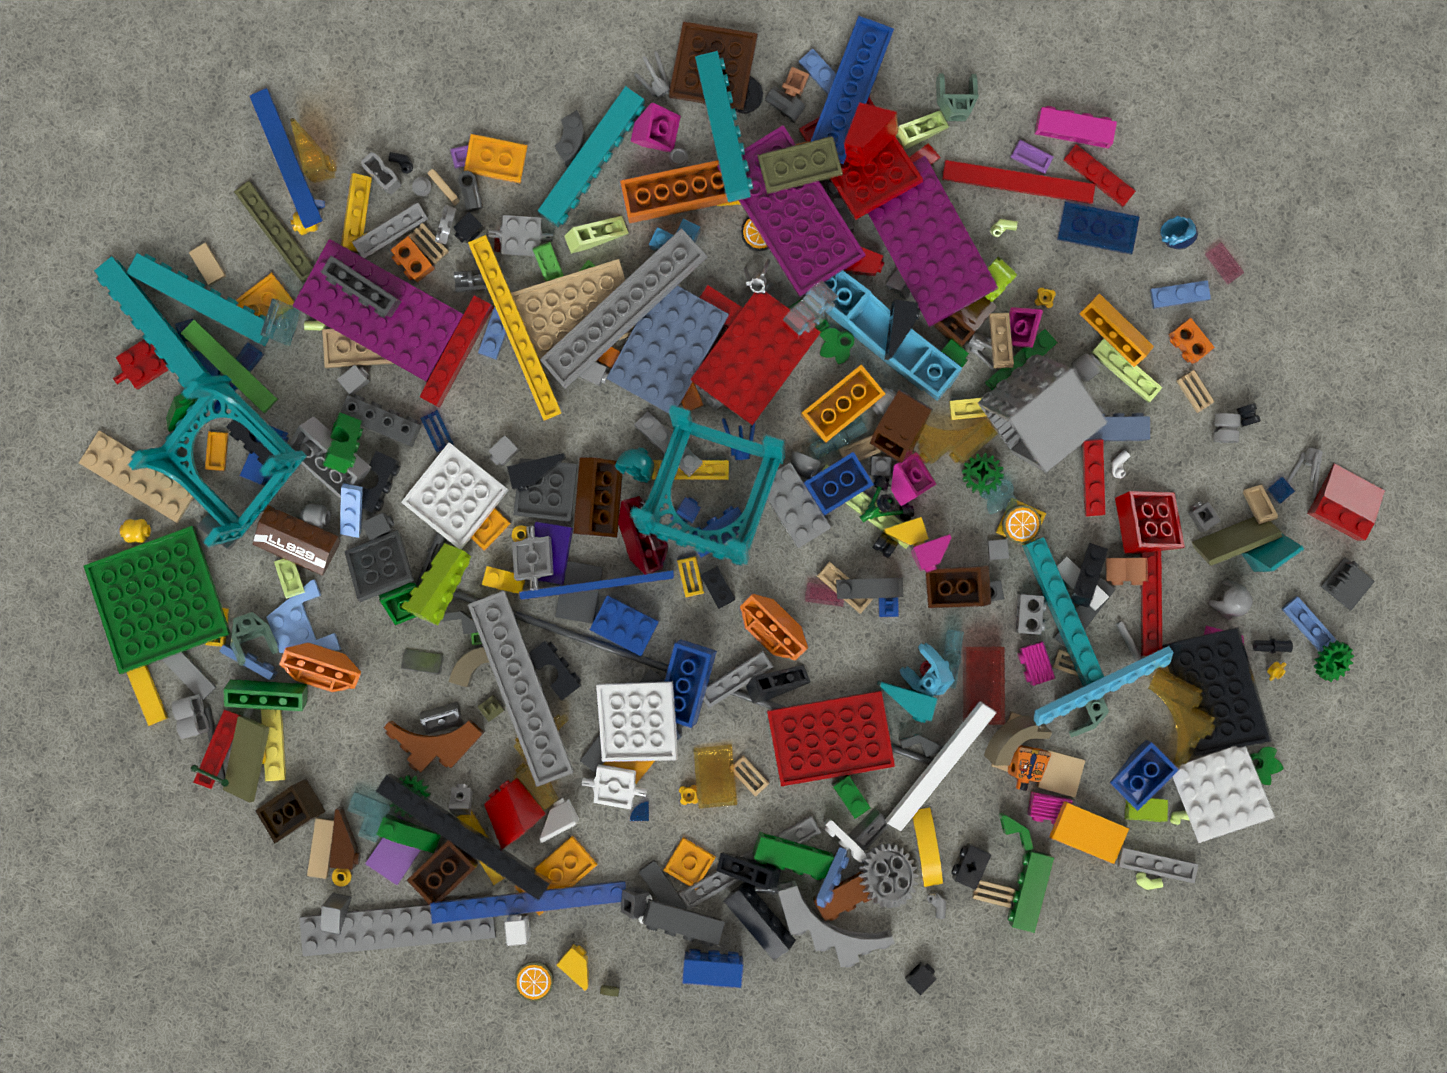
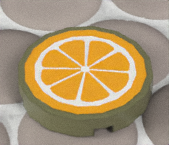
[1002,505,1041,544]
[515,961,554,1001]

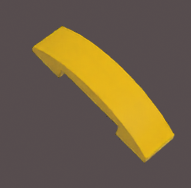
[912,807,943,887]

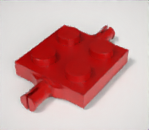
[113,339,169,390]

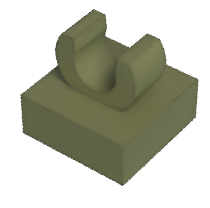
[477,695,505,722]

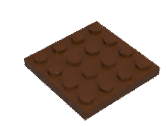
[669,22,758,110]

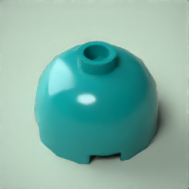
[615,447,654,483]

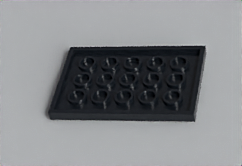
[1162,627,1272,756]

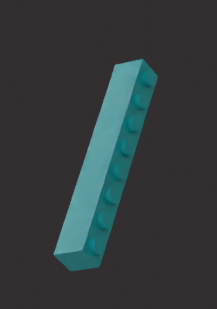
[695,51,753,202]
[538,86,646,227]
[126,253,276,346]
[94,256,211,388]
[1022,537,1104,687]

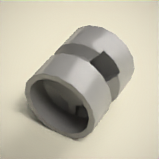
[1213,413,1241,443]

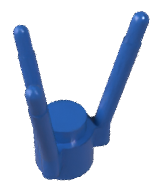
[722,418,756,460]

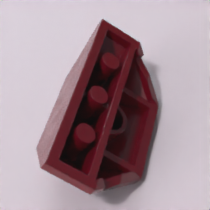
[618,496,668,575]

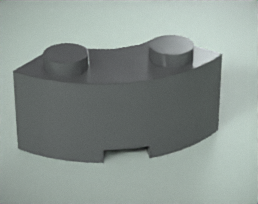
[555,110,584,168]

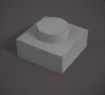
[870,456,891,477]

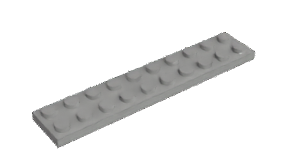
[540,228,708,389]
[468,591,574,787]
[299,904,496,956]

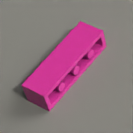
[1034,106,1117,149]

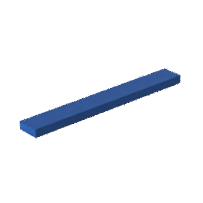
[250,88,323,229]
[519,571,674,600]

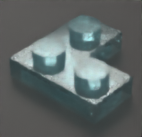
[347,792,391,843]

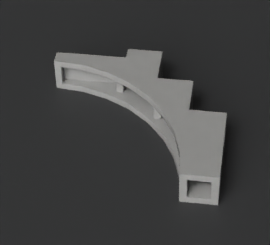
[777,880,895,967]

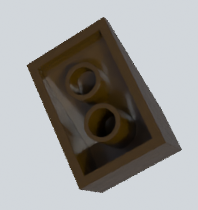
[255,779,326,844]

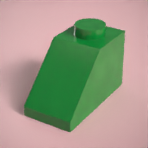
[166,393,198,432]

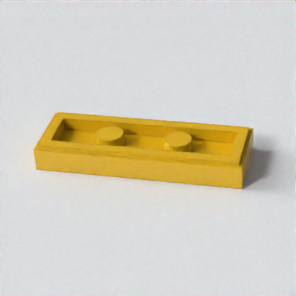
[127,665,168,726]

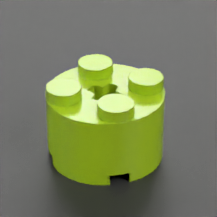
[984,256,1017,302]

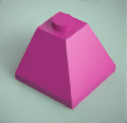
[631,103,681,152]
[1009,307,1043,348]
[891,452,936,506]
[911,534,952,573]

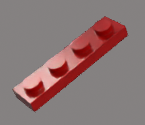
[1063,144,1136,207]
[1082,439,1105,517]
[193,710,240,789]

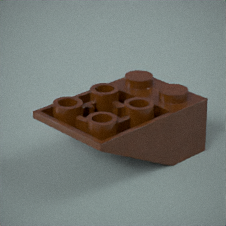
[932,297,997,347]
[870,390,932,463]

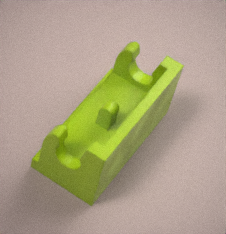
[1124,798,1168,822]

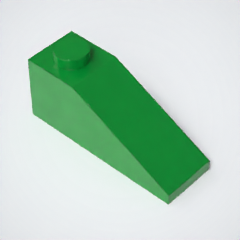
[376,814,441,853]

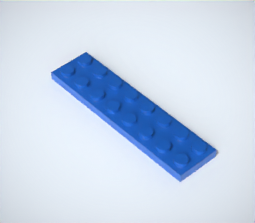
[811,16,894,164]

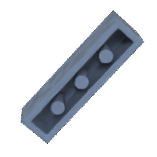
[1087,413,1150,441]

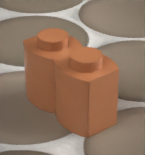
[1106,558,1148,585]

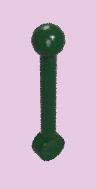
[190,764,229,787]

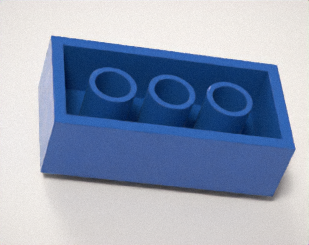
[664,639,717,728]

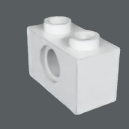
[505,913,531,946]

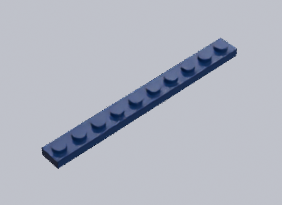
[430,881,626,924]

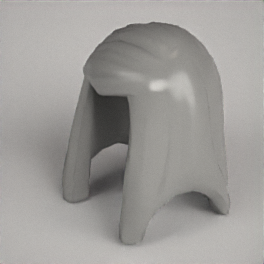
[1209,580,1253,619]

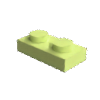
[274,559,305,599]

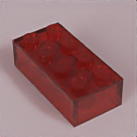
[963,646,1005,725]

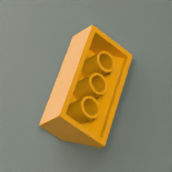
[801,364,886,443]

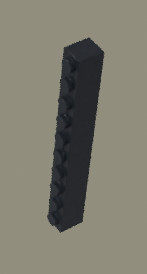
[376,773,552,900]

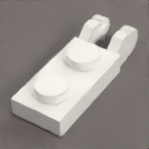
[824,818,867,863]

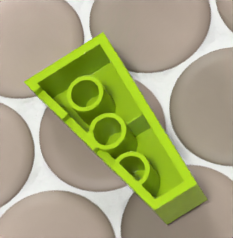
[401,543,472,626]

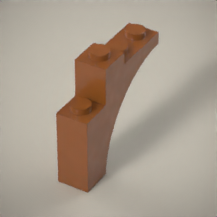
[383,720,485,772]

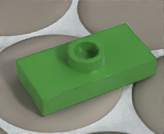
[532,242,564,282]

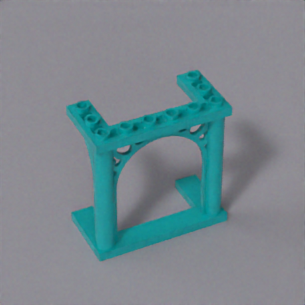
[128,375,307,547]
[631,405,785,566]

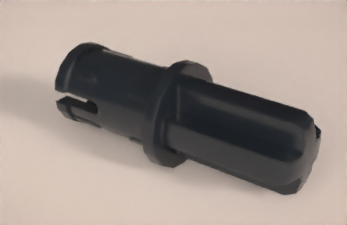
[1252,638,1293,654]

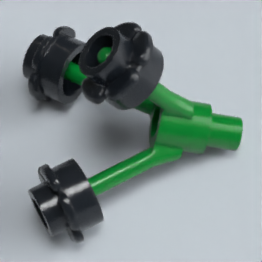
[859,475,914,523]

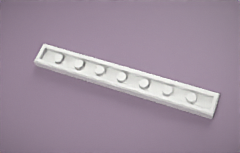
[885,701,996,831]

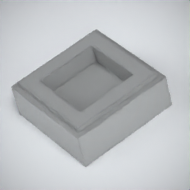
[987,539,1009,560]

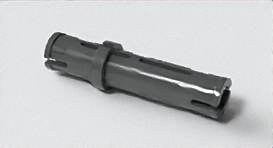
[416,532,446,587]

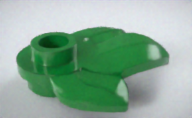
[820,328,855,365]
[1250,746,1284,785]

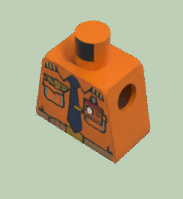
[1008,745,1051,791]

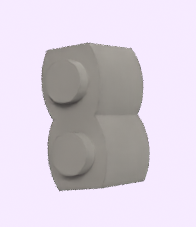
[361,152,401,195]
[172,695,209,739]

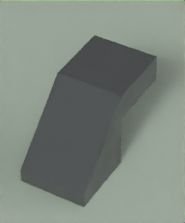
[442,611,478,634]
[899,733,943,757]

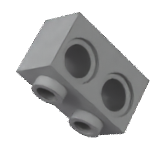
[1015,594,1047,635]

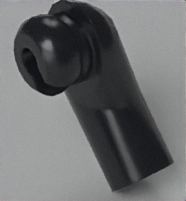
[388,152,413,174]

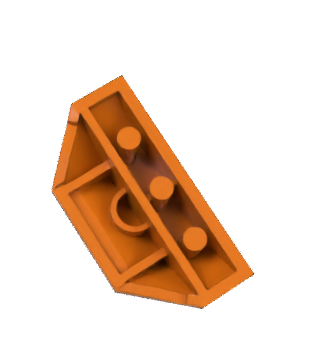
[740,594,808,660]
[279,643,361,692]

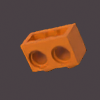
[391,236,435,283]
[1168,318,1215,364]

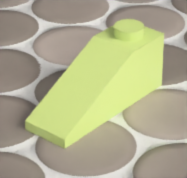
[895,111,949,150]
[564,216,628,254]

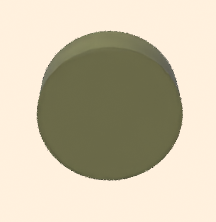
[600,985,620,997]

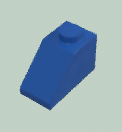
[670,497,701,527]

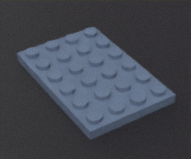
[606,286,729,413]

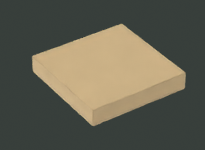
[1037,750,1085,797]

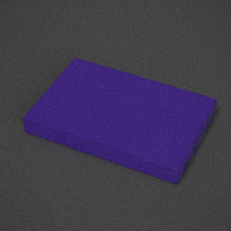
[534,522,573,585]

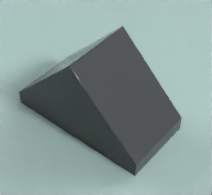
[321,893,352,935]

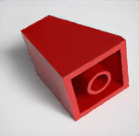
[844,102,898,167]
[484,778,546,850]

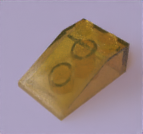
[290,118,337,183]
[694,744,738,809]

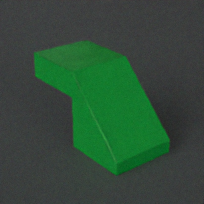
[999,813,1033,850]

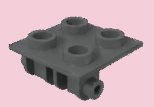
[1321,557,1375,611]

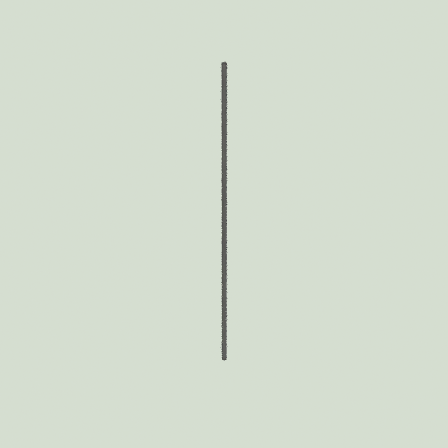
[453,590,934,765]

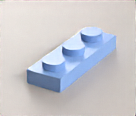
[340,483,363,538]

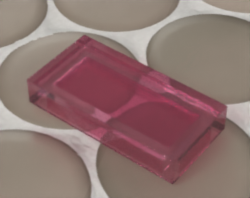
[1205,242,1244,285]
[805,583,844,607]

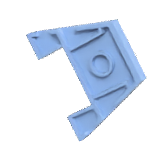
[266,579,341,653]

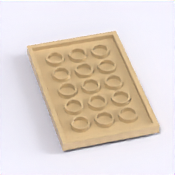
[511,259,636,365]

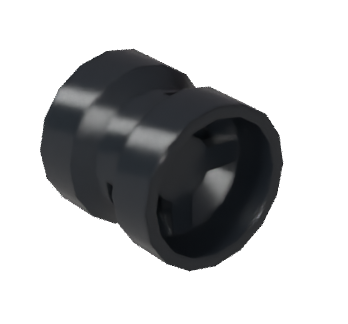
[1237,403,1261,427]
[872,532,899,559]

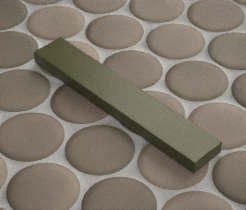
[234,181,314,283]

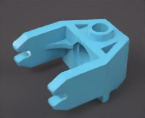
[899,643,955,696]

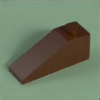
[329,807,361,870]

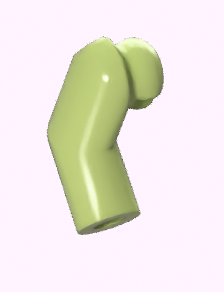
[990,219,1018,237]
[304,320,327,330]
[1170,810,1190,825]
[1136,872,1163,890]

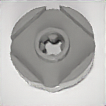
[435,205,456,245]

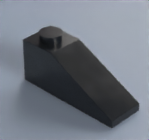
[885,299,920,360]
[507,453,566,493]
[746,665,811,704]
[716,852,781,890]

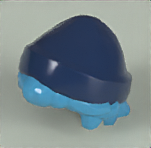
[1160,216,1198,250]

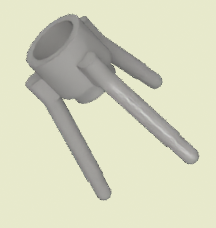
[635,51,671,98]
[744,258,773,294]
[968,332,1016,372]
[1286,448,1323,497]

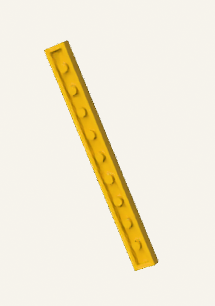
[468,235,562,421]

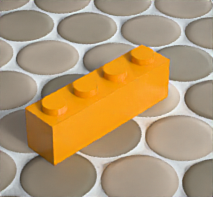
[1079,293,1154,367]

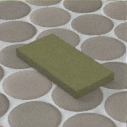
[757,136,843,194]
[1192,516,1282,566]
[223,716,269,803]

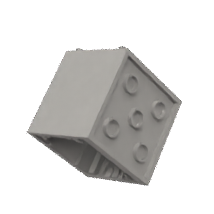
[978,354,1107,473]

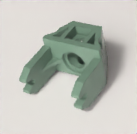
[936,73,979,121]
[230,612,279,666]
[1055,697,1109,737]

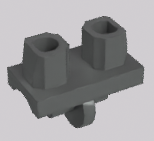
[454,270,487,292]

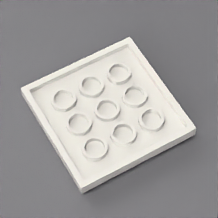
[401,443,509,550]
[596,681,678,762]
[1173,746,1275,843]

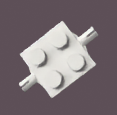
[582,764,647,809]

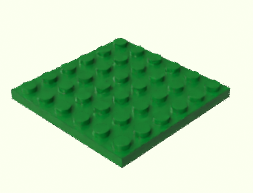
[83,526,231,674]

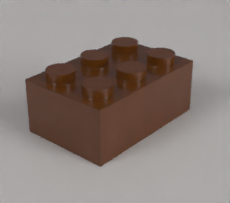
[926,566,991,608]
[407,840,479,905]

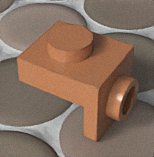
[782,67,810,97]

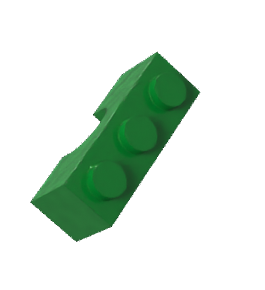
[323,413,363,474]

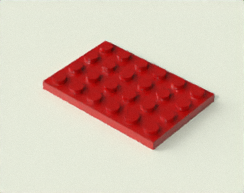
[799,97,923,220]
[690,292,821,426]
[767,690,895,787]

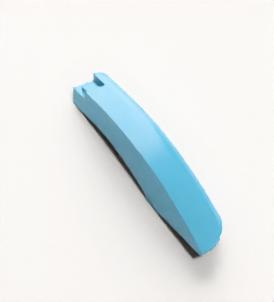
[806,271,962,401]

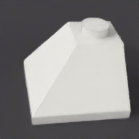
[540,798,579,843]

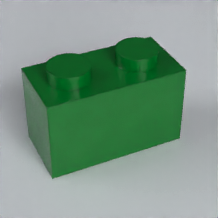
[832,775,871,819]

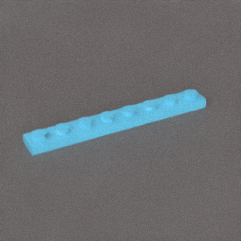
[1034,646,1173,726]

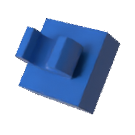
[878,597,899,617]

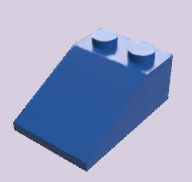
[1109,740,1179,811]

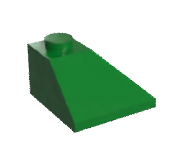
[379,582,418,625]

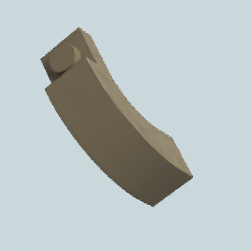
[449,647,490,687]
[984,715,1052,766]

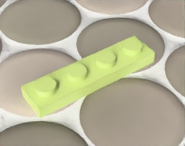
[1091,338,1162,403]

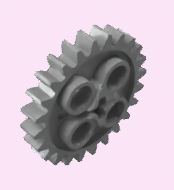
[859,844,918,908]

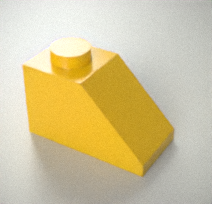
[883,517,929,547]
[482,566,525,594]
[557,944,589,991]

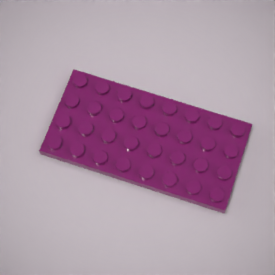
[717,125,866,297]
[868,156,998,327]
[293,239,464,382]

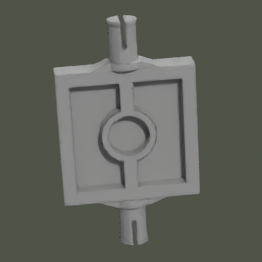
[487,215,553,256]
[512,526,553,591]

